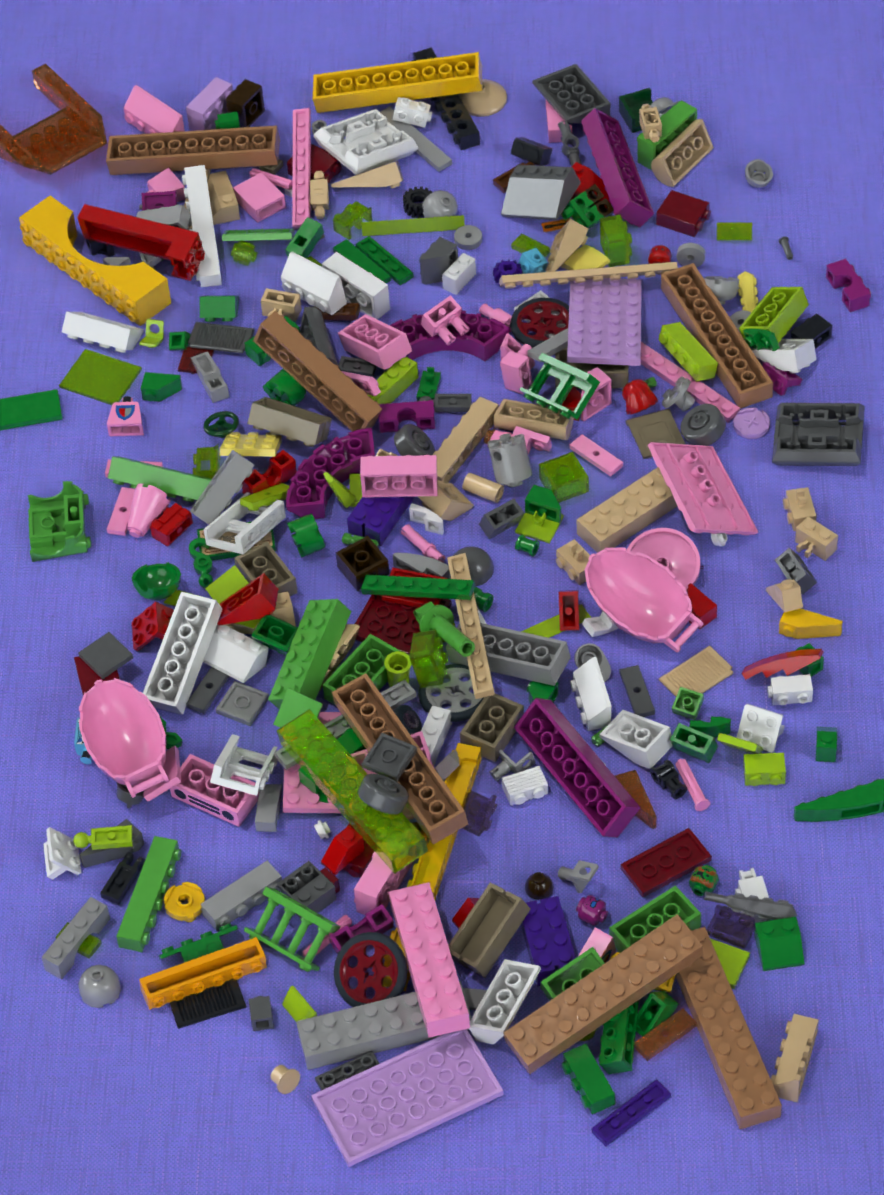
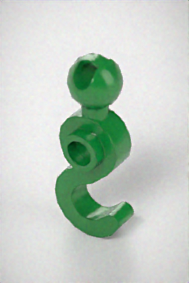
[189,538,213,588]

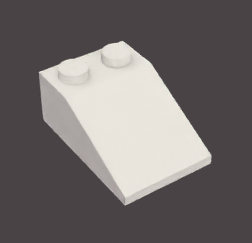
[750,339,817,373]
[599,710,673,769]

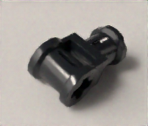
[650,760,687,799]

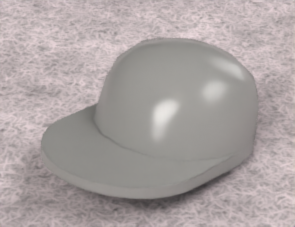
[650,97,679,117]
[574,643,611,682]

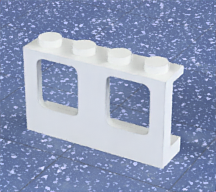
[204,492,286,554]
[210,734,278,796]

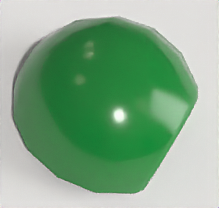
[132,562,181,601]

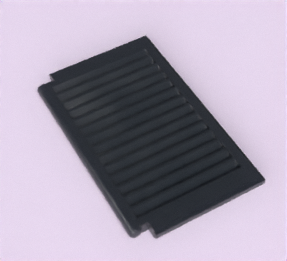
[169,979,246,1029]

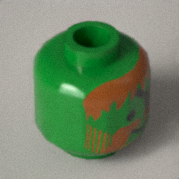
[689,865,719,896]

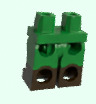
[561,184,614,229]

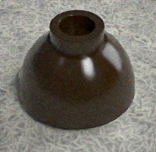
[525,872,554,900]

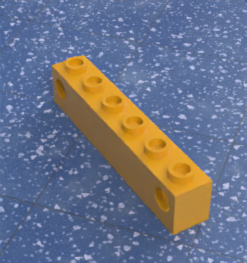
[139,937,267,1010]

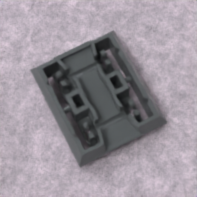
[772,403,865,466]

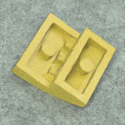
[561,245,610,270]

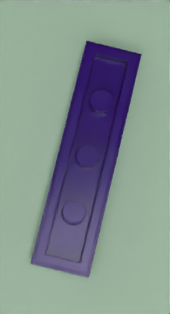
[591,1079,671,1147]

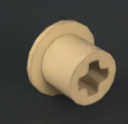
[271,1065,300,1094]

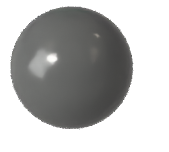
[453,546,494,586]

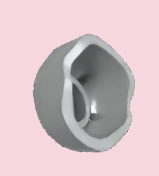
[745,159,773,188]

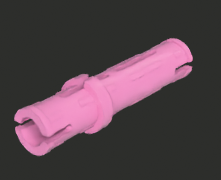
[401,524,446,563]

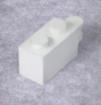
[735,868,772,925]

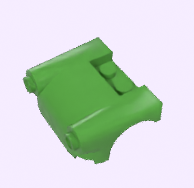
[28,481,91,562]

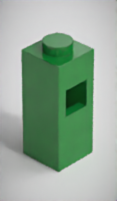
[285,217,324,259]

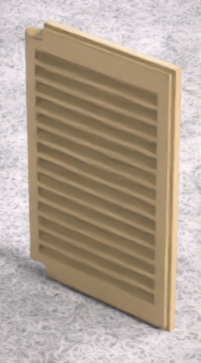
[658,646,733,696]

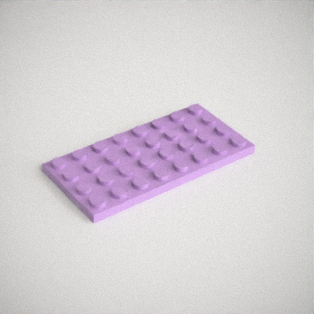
[567,278,641,366]
[311,1029,504,1167]

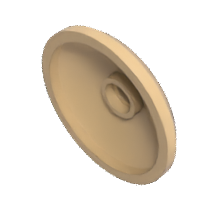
[458,79,507,117]

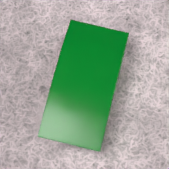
[743,329,780,351]
[689,716,731,738]

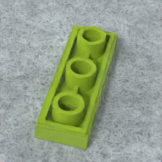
[240,483,290,511]

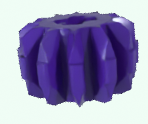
[493,259,523,287]

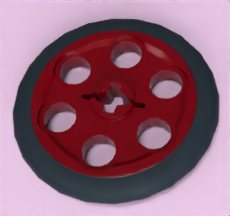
[510,298,569,348]
[334,932,408,1007]

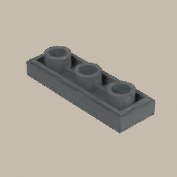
[619,665,655,717]
[186,667,230,714]
[315,1051,380,1090]

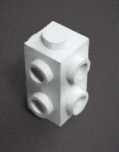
[392,97,432,128]
[767,674,813,705]

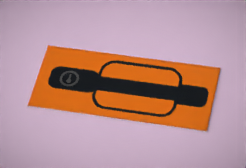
[541,218,571,232]

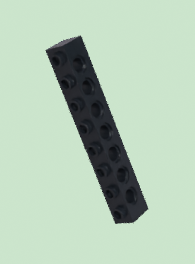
[411,47,480,150]

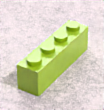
[659,322,718,382]
[368,357,418,404]

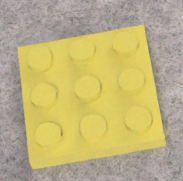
[220,432,282,457]

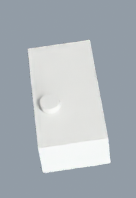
[322,252,390,320]

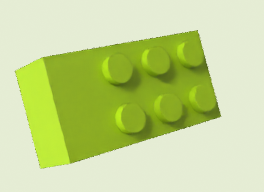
[739,287,809,343]

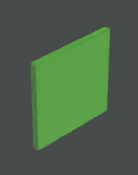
[273,688,323,737]

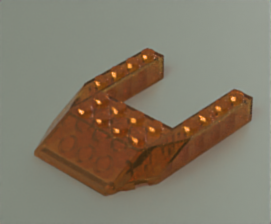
[0,63,107,175]

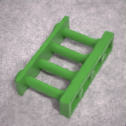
[244,887,341,972]

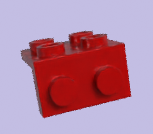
[132,602,174,651]

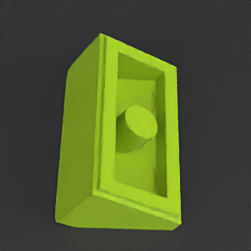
[282,985,317,1021]

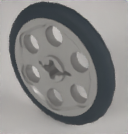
[418,664,484,722]

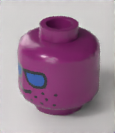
[576,895,608,926]

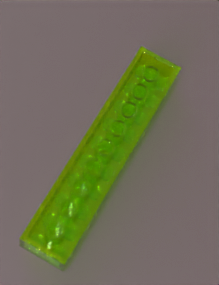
[277,709,428,874]

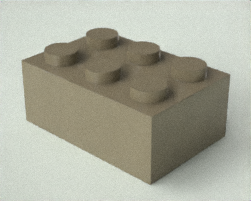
[234,542,298,596]
[460,694,524,762]

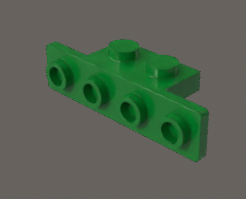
[158,923,238,963]

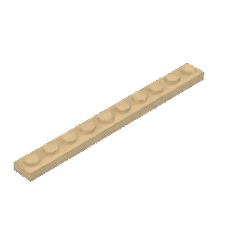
[499,262,678,289]
[447,553,495,699]

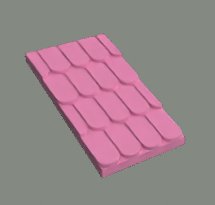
[648,442,758,536]

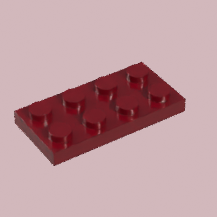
[620,828,712,897]

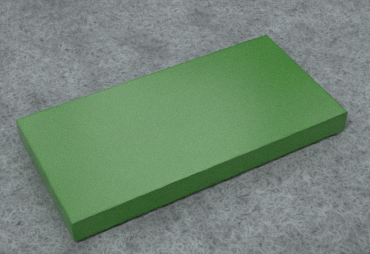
[222,228,295,241]

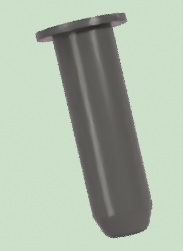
[779,237,793,260]

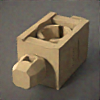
[639,104,662,142]
[310,171,329,219]

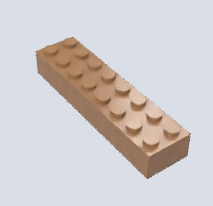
[253,311,382,431]

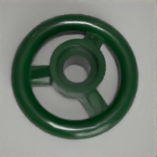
[203,411,239,438]

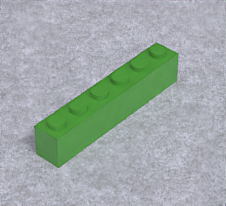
[108,456,212,502]
[116,836,181,952]

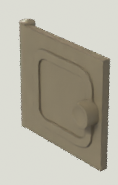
[626,408,685,459]

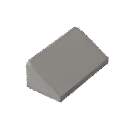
[434,751,460,781]

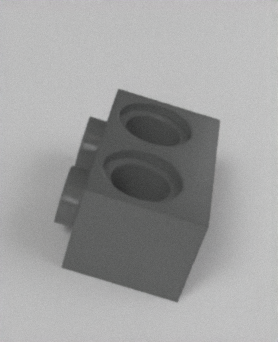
[775,548,817,594]

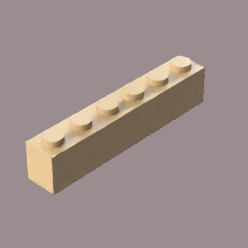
[433,397,499,482]

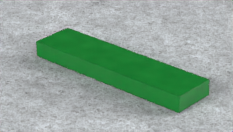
[356,236,414,285]
[333,239,391,283]

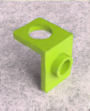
[139,319,164,348]

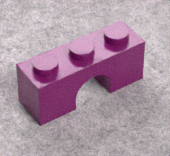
[826,259,871,312]
[379,400,435,433]
[329,904,394,954]

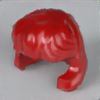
[622,379,658,415]

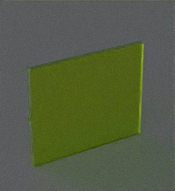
[59,349,142,405]

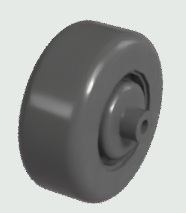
[680,404,726,446]
[394,424,435,456]
[358,774,409,815]

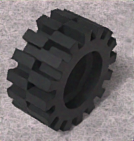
[403,186,432,218]

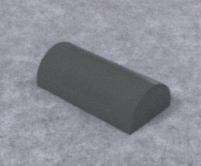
[300,307,338,366]

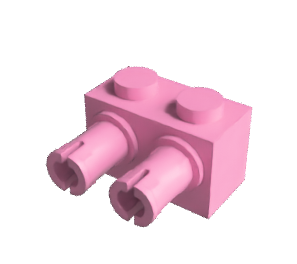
[421,295,470,345]
[500,344,535,395]

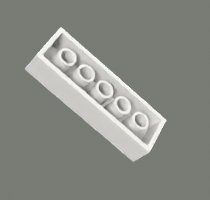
[143,592,223,715]

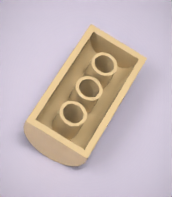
[651,119,714,187]
[494,399,574,441]

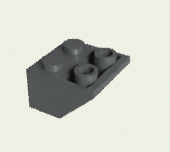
[419,237,458,285]
[277,861,337,919]

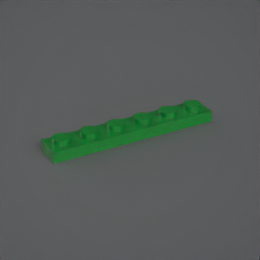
[361,575,476,600]

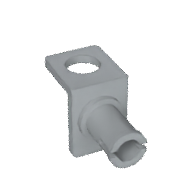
[489,750,536,781]
[558,860,599,893]

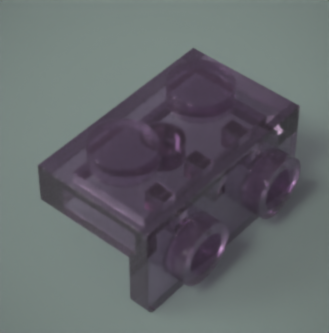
[462,790,497,836]
[706,905,755,949]

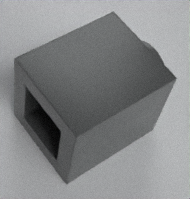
[249,996,274,1031]

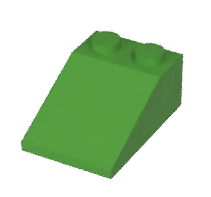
[540,947,605,1001]

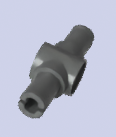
[558,121,581,166]

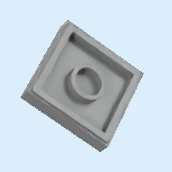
[216,681,269,726]

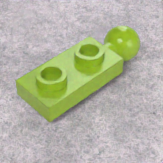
[73,825,133,850]

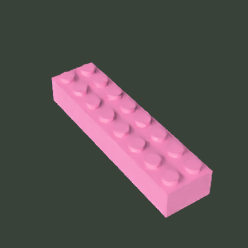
[389,882,470,1038]

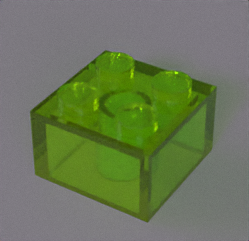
[600,214,632,267]
[539,452,589,503]
[410,630,448,688]

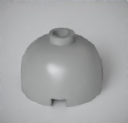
[422,190,458,218]
[704,276,739,304]
[79,965,121,1008]

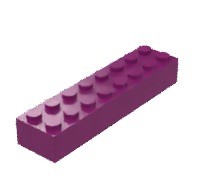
[581,108,654,227]
[514,698,641,838]

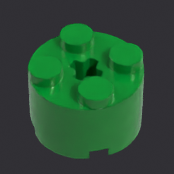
[263,369,306,406]
[287,514,326,558]

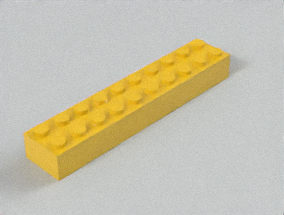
[313,52,482,113]

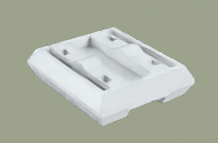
[313,109,418,175]

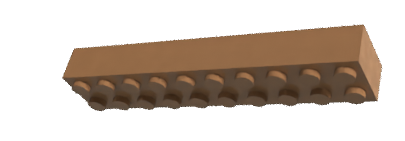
[106,126,280,175]
[661,263,773,409]
[332,673,468,844]
[503,914,703,1074]
[675,927,782,1130]

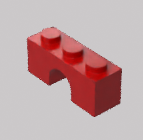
[242,450,297,495]

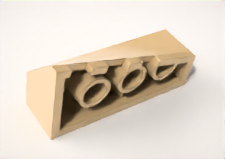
[771,1014,819,1103]

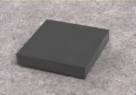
[78,632,133,679]
[361,733,418,781]

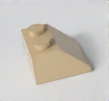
[417,480,474,521]

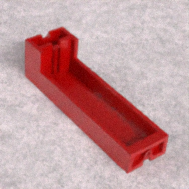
[77,204,205,281]

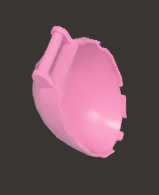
[584,547,704,653]
[79,678,169,798]

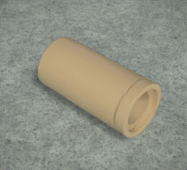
[462,473,504,503]

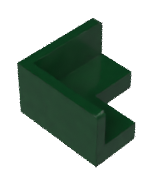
[619,88,653,133]

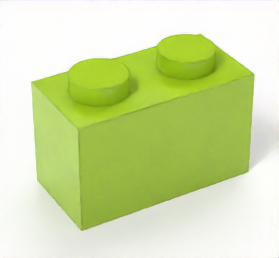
[743,753,786,786]

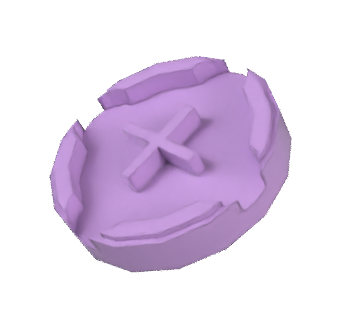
[733,407,770,439]

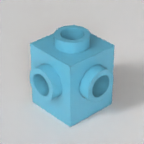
[518,248,548,274]

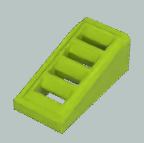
[323,471,356,508]

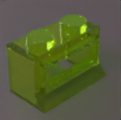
[333,201,372,240]
[193,444,221,479]

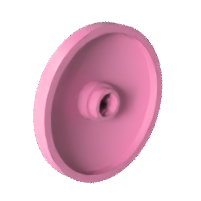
[627,528,701,592]

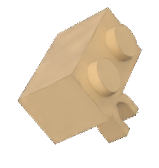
[261,288,302,322]
[783,487,816,531]
[795,517,838,561]
[556,539,590,585]

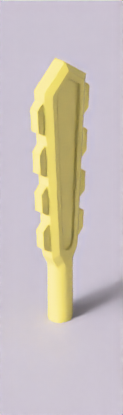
[737,271,758,313]

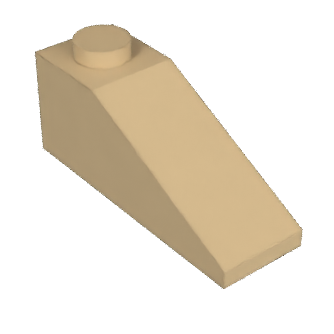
[766,579,803,612]

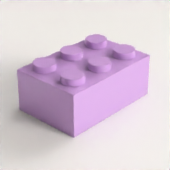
[186,77,233,131]

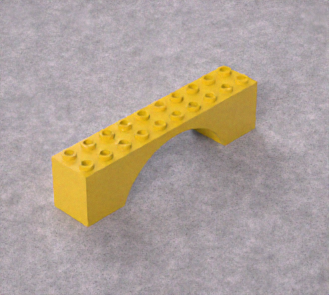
[19,196,171,326]

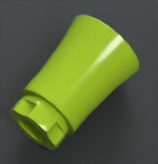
[384,651,412,687]

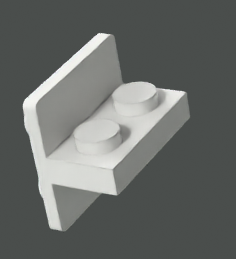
[736,704,785,753]
[43,827,81,880]

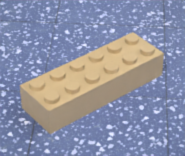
[576,467,677,553]

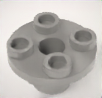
[662,376,695,411]

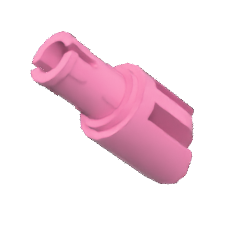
[479,304,512,332]

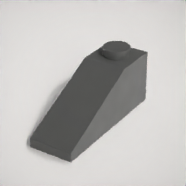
[80,819,144,868]

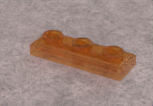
[634,1008,697,1061]

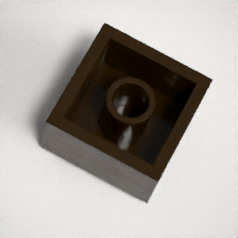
[226,79,265,128]
[336,536,389,591]

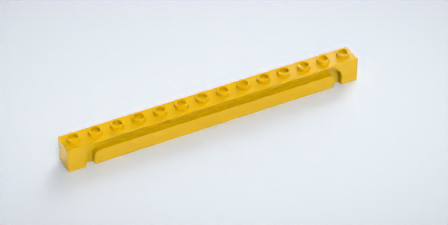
[383,743,482,991]

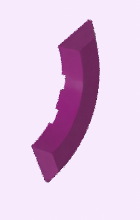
[390,310,510,361]
[286,428,375,519]

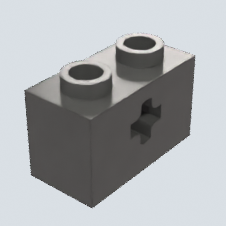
[479,499,525,539]

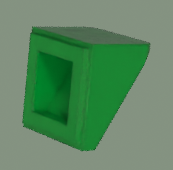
[169,331,191,350]

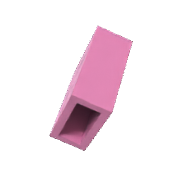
[233,173,286,223]

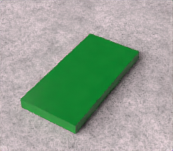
[0,389,63,430]

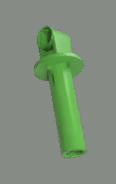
[413,601,475,657]

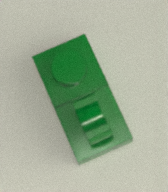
[416,367,441,401]

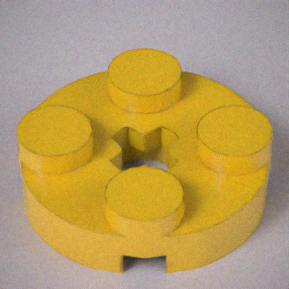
[164,882,205,922]

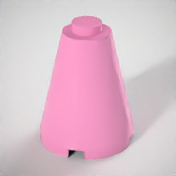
[127,484,171,538]

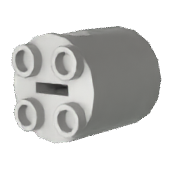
[487,434,532,487]

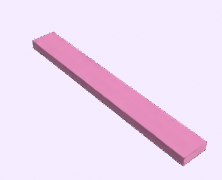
[292,108,311,230]

